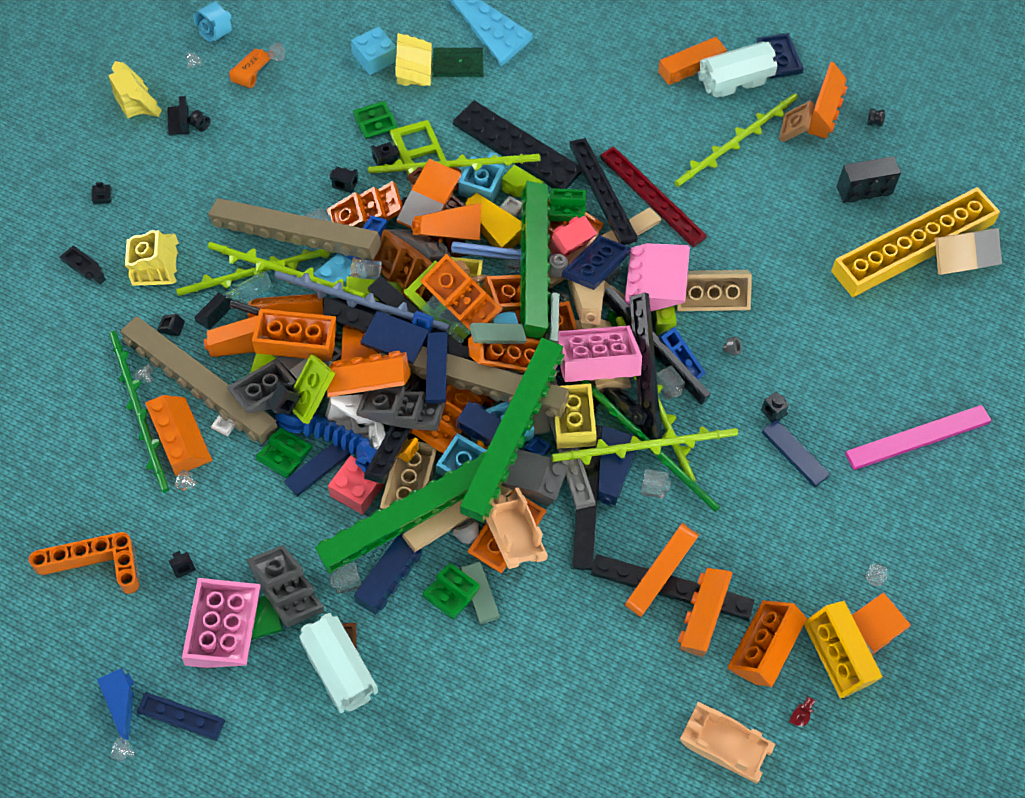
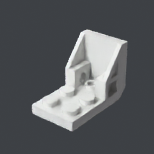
[325,394,385,450]

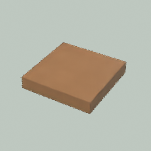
[779,101,815,142]

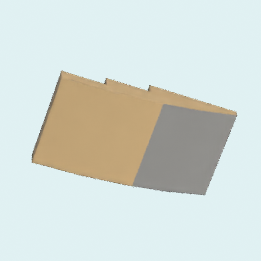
[935,228,1002,274]

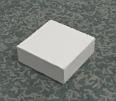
[500,196,522,217]
[211,415,234,437]

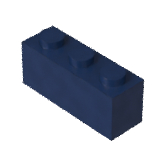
[456,401,501,446]

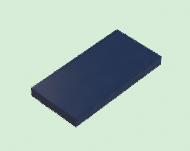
[562,235,631,290]

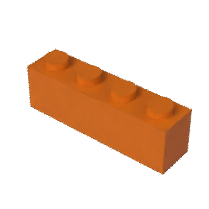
[658,37,727,85]

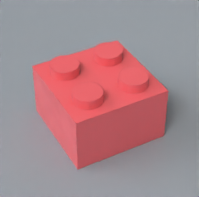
[548,216,597,257]
[328,455,385,515]

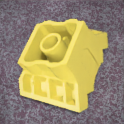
[396,33,432,86]
[108,61,162,118]
[125,230,179,286]

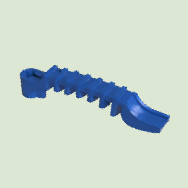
[275,412,377,473]

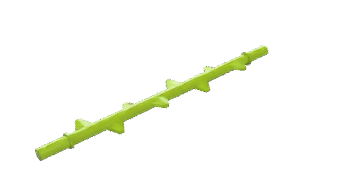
[674,93,798,187]
[368,154,540,174]
[208,242,366,298]
[176,249,337,296]
[616,316,696,482]
[551,427,738,465]

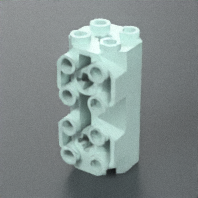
[698,42,777,97]
[299,613,378,713]

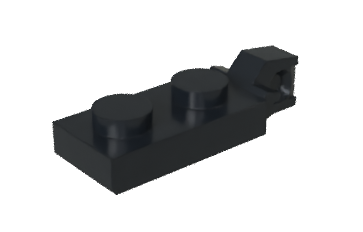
[60,245,106,284]
[603,388,648,425]

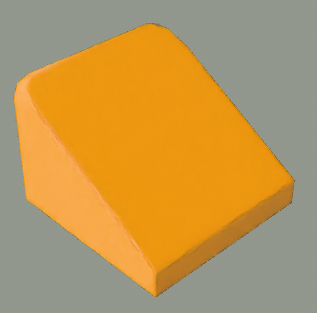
[398,438,419,463]

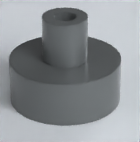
[723,336,742,356]

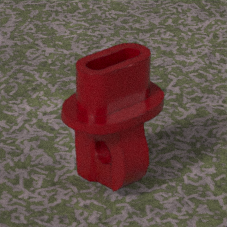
[789,696,816,726]

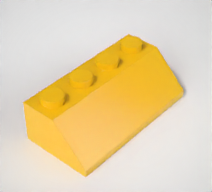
[804,601,883,699]

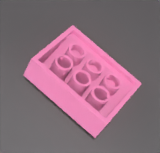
[625,243,690,311]
[557,325,642,382]
[182,578,261,668]

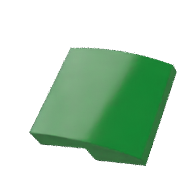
[353,101,398,139]
[548,188,587,222]
[256,427,312,478]
[422,563,480,620]
[251,596,282,640]

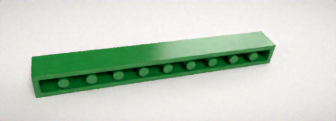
[520,181,550,339]
[460,338,565,523]
[315,451,486,574]

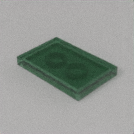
[433,48,483,77]

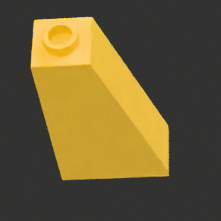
[465,192,521,249]

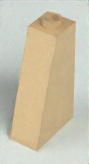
[567,280,605,325]

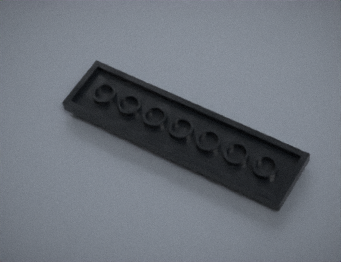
[453,100,582,189]

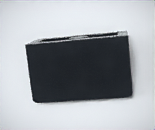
[167,96,190,136]
[194,292,233,330]

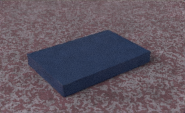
[756,33,804,79]
[360,311,430,365]

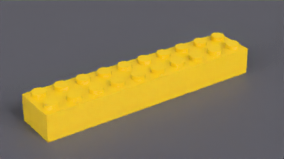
[831,187,1000,298]

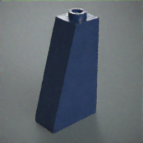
[597,426,640,506]

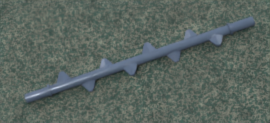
[275,271,450,332]

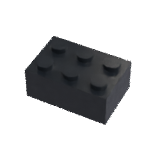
[836,156,901,203]

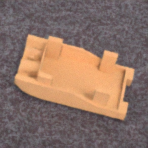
[486,487,548,569]
[680,702,775,784]

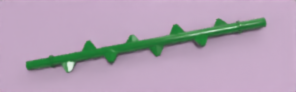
[109,331,169,493]
[578,380,720,512]

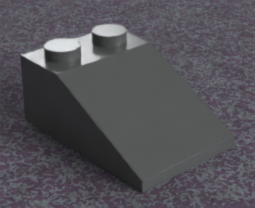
[388,229,451,263]
[227,358,296,414]
[501,449,568,507]

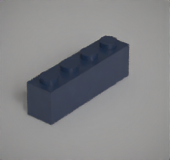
[354,533,423,615]

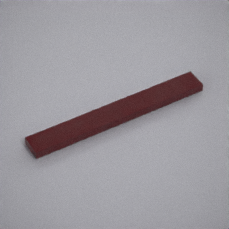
[600,146,707,247]

